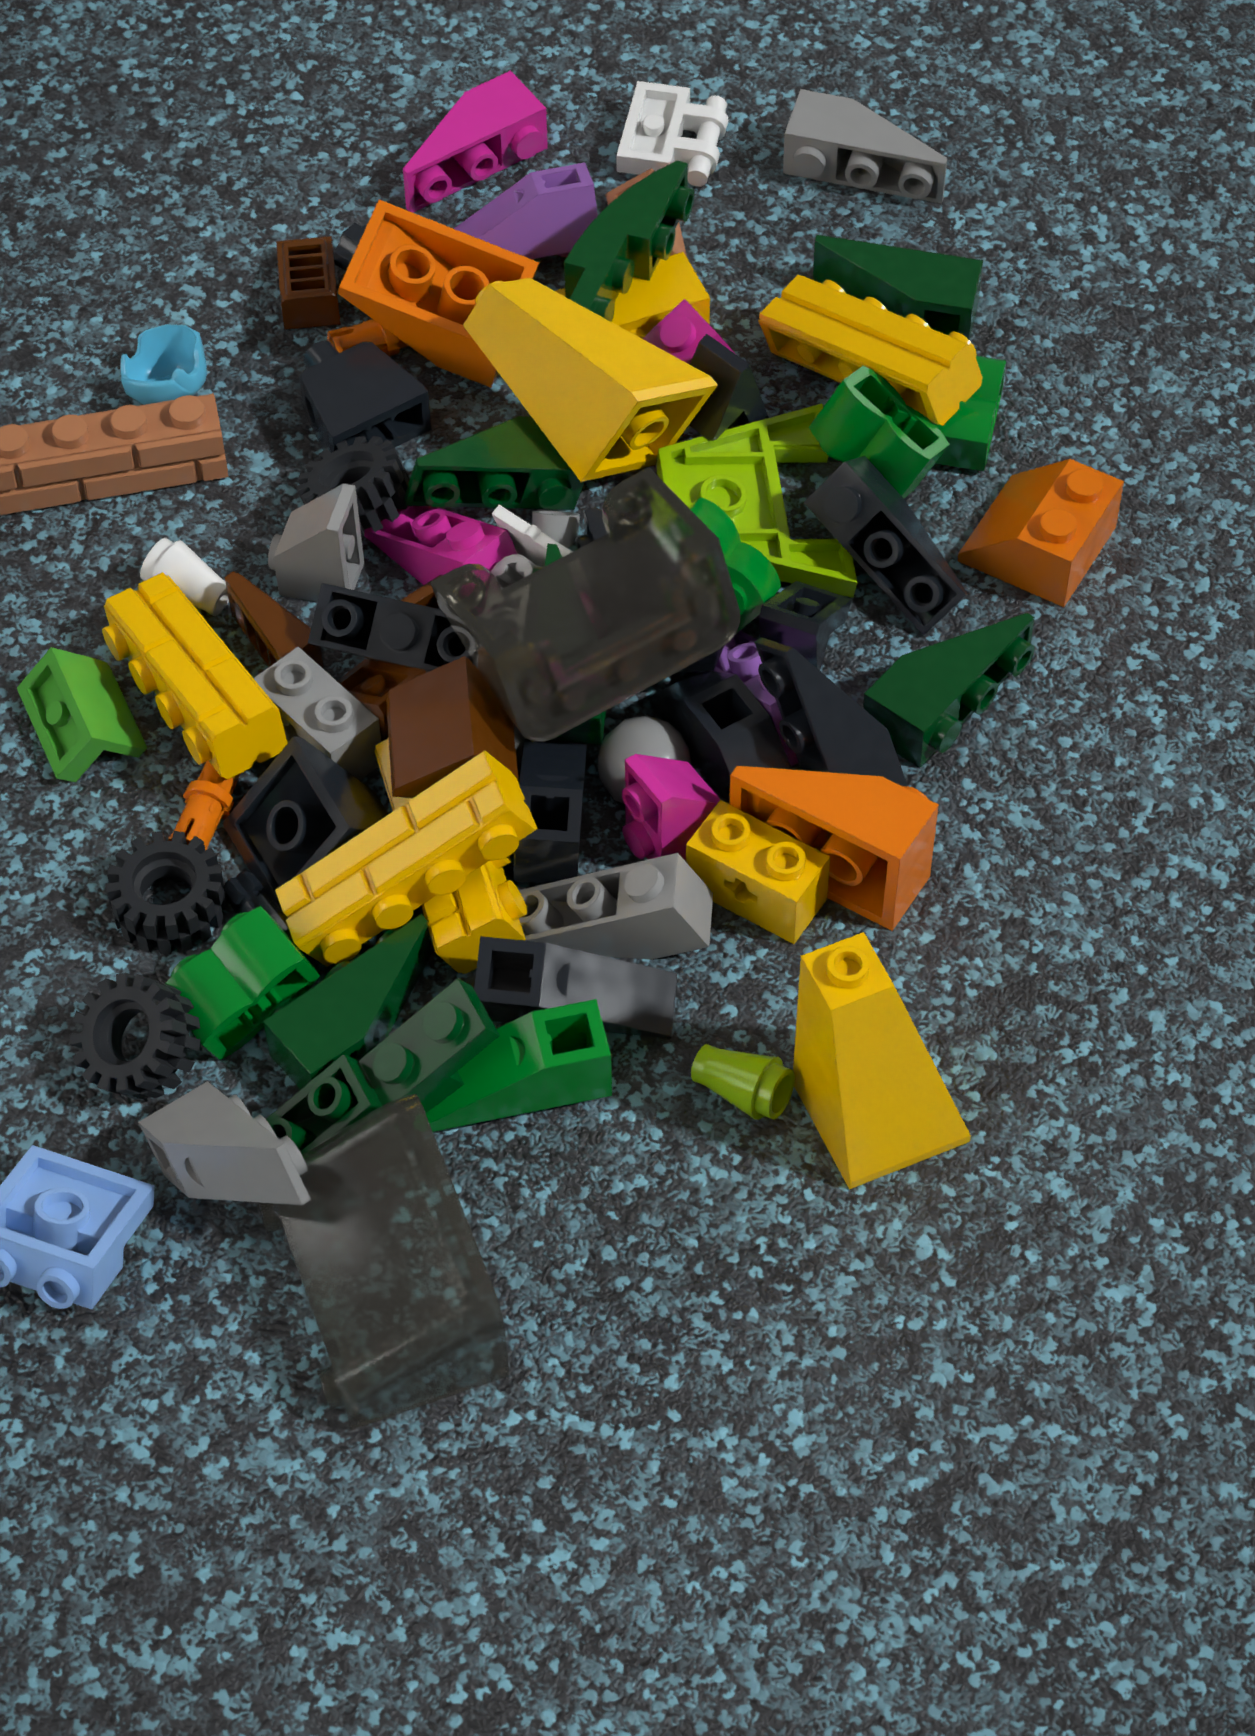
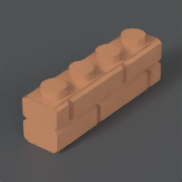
[0,393,229,515]

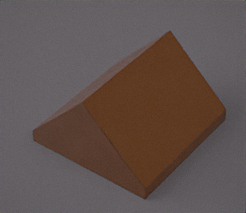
[386,656,519,798]

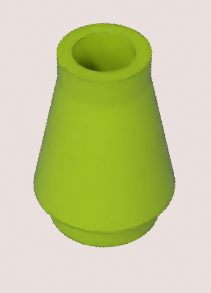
[691,1044,795,1120]

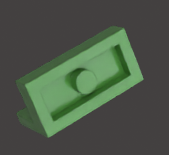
[17,647,147,782]

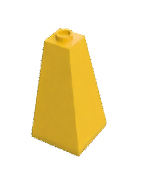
[463,278,718,482]
[793,932,971,1190]

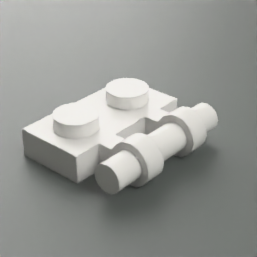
[616,81,729,187]

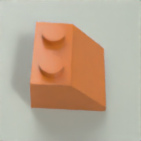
[957,459,1124,607]

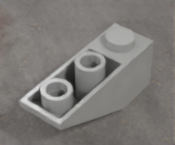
[783,89,947,204]
[519,853,713,960]
[138,1081,311,1205]

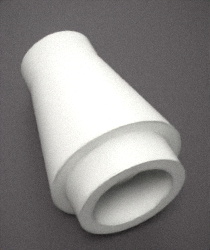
[140,538,229,616]

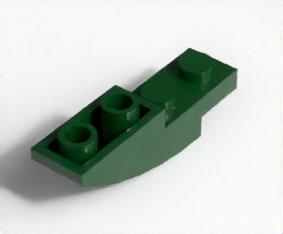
[564,160,694,322]
[266,978,500,1181]

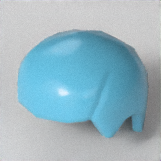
[120,324,207,405]

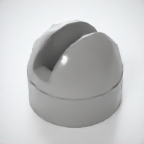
[532,510,580,548]

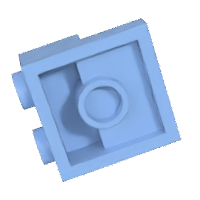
[0,1145,155,1310]

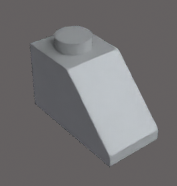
[268,484,364,602]

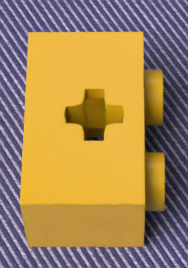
[686,800,830,944]

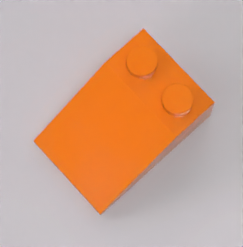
[338,200,539,388]
[730,765,939,931]

